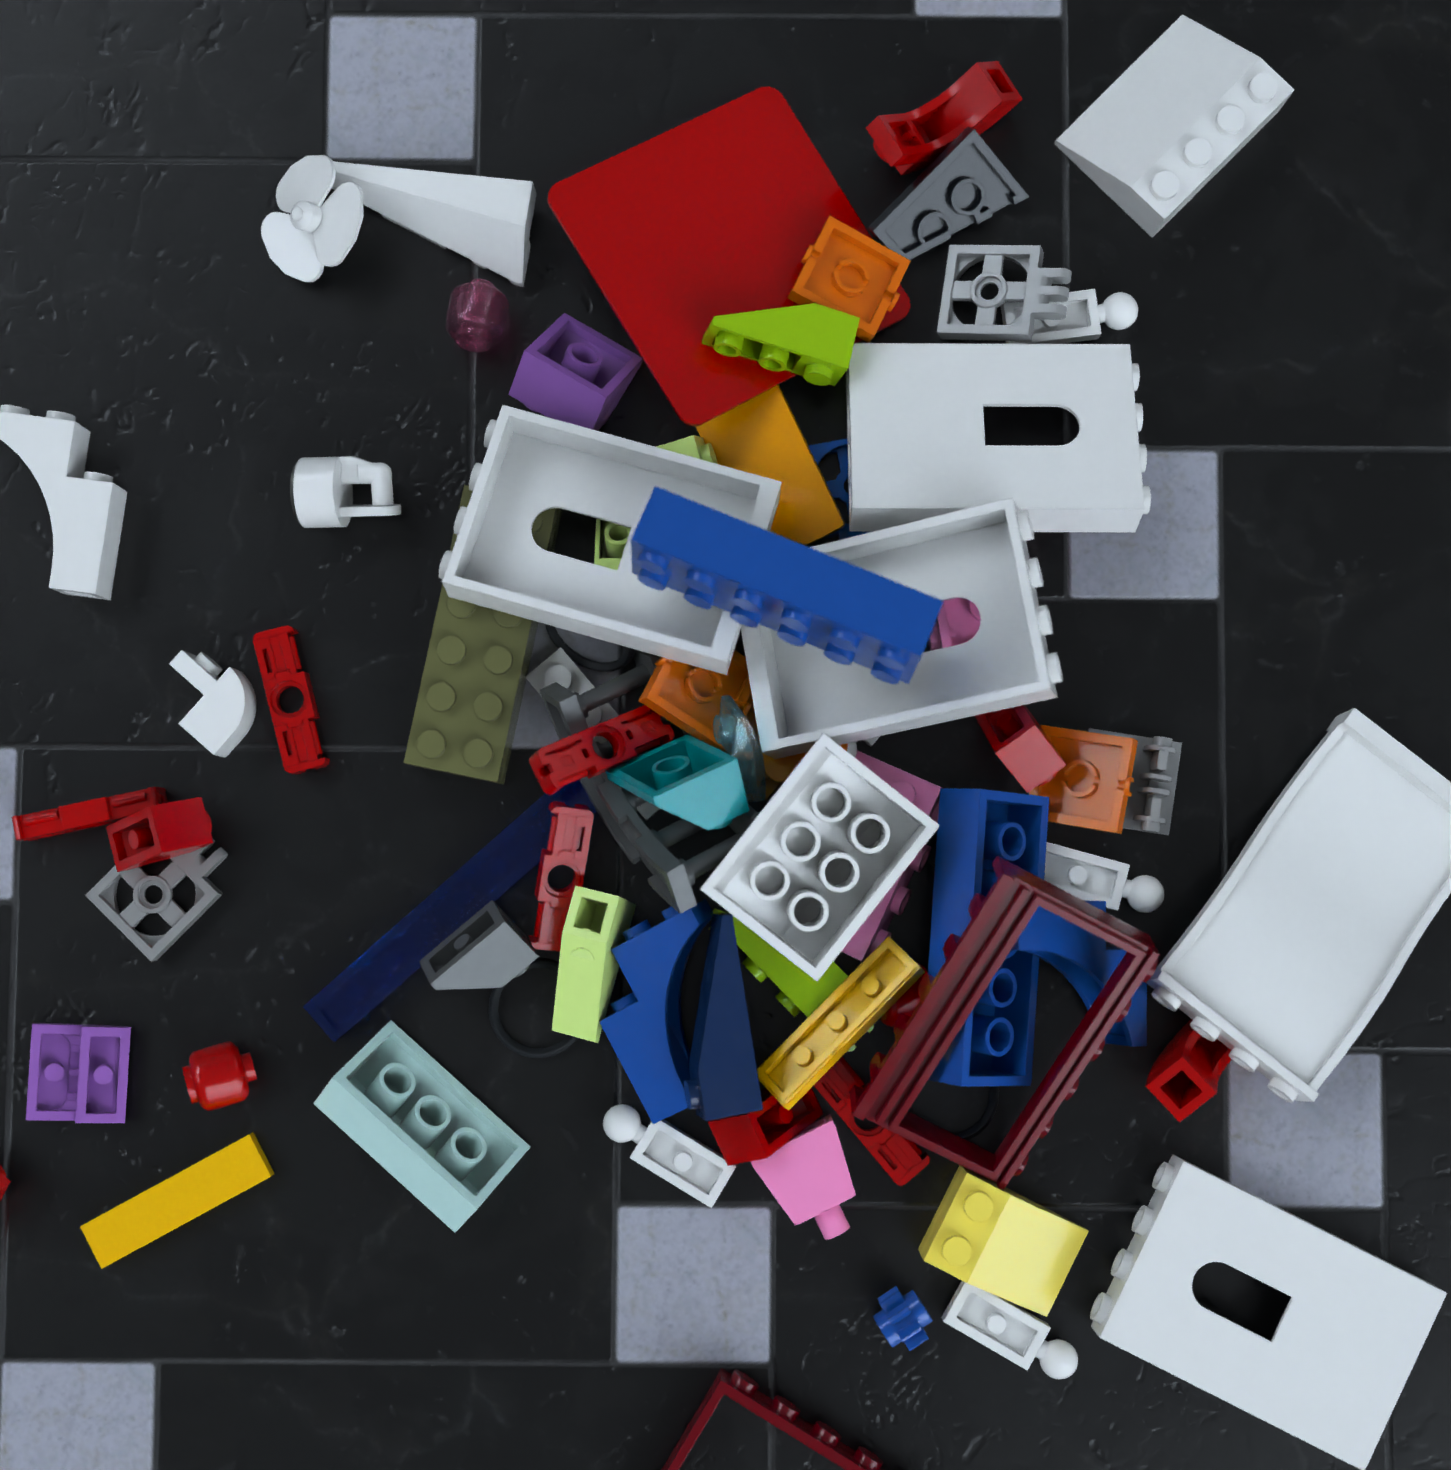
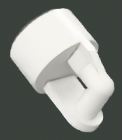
[290,456,401,528]

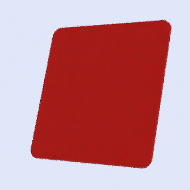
[547,86,910,426]

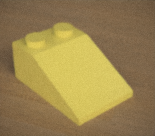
[918,1165,1089,1317]

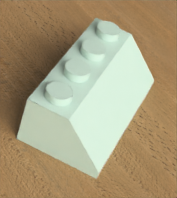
[313,1020,531,1233]

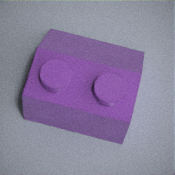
[508,313,643,431]

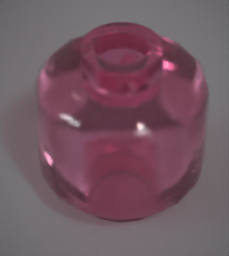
[445,279,509,352]

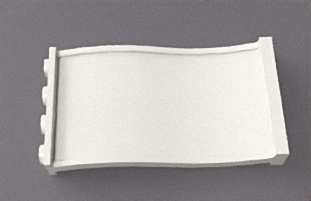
[1145,708,1451,1103]

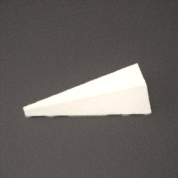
[331,161,537,287]

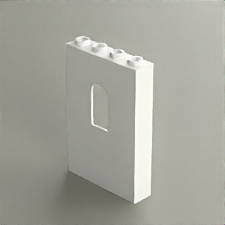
[846,343,1151,533]
[439,405,782,675]
[741,497,1063,759]
[1090,1154,1447,1470]

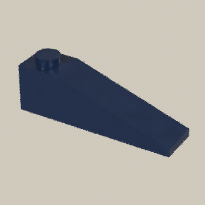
[684,912,763,1121]

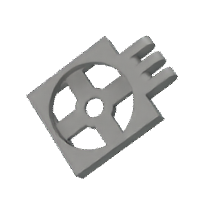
[937,245,1072,342]
[85,838,228,962]

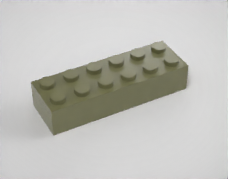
[404,485,562,785]

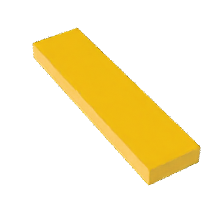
[757,936,925,1110]
[80,1132,275,1269]

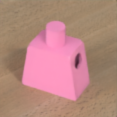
[750,1114,856,1240]

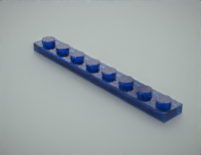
[303,780,597,1042]

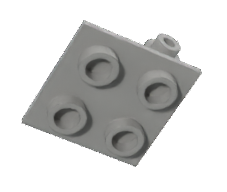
[1088,728,1182,836]

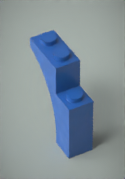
[599,899,714,1124]
[1011,900,1147,1047]

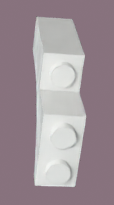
[0,405,127,600]

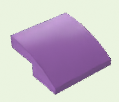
[26,1023,131,1123]

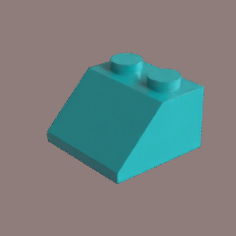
[606,734,749,830]

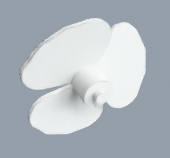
[261,155,364,283]

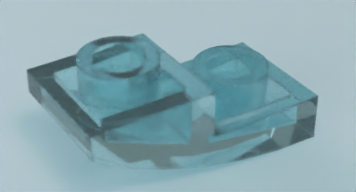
[713,695,766,802]

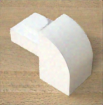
[169,650,257,758]

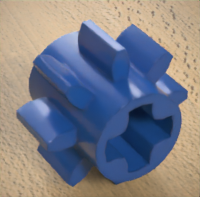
[873,1286,933,1351]

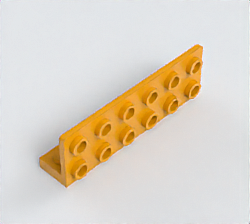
[695,385,845,546]

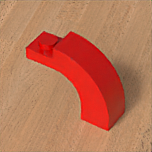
[866,61,1023,175]
[1146,1019,1232,1122]

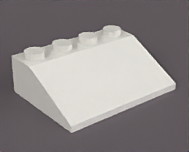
[1054,14,1294,238]
[700,733,940,981]

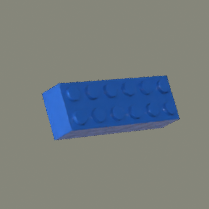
[631,486,944,684]
[928,788,1049,1087]

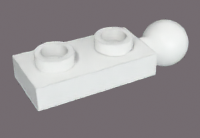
[1001,289,1138,344]
[1044,842,1164,913]
[603,1104,736,1208]
[941,1281,1078,1379]

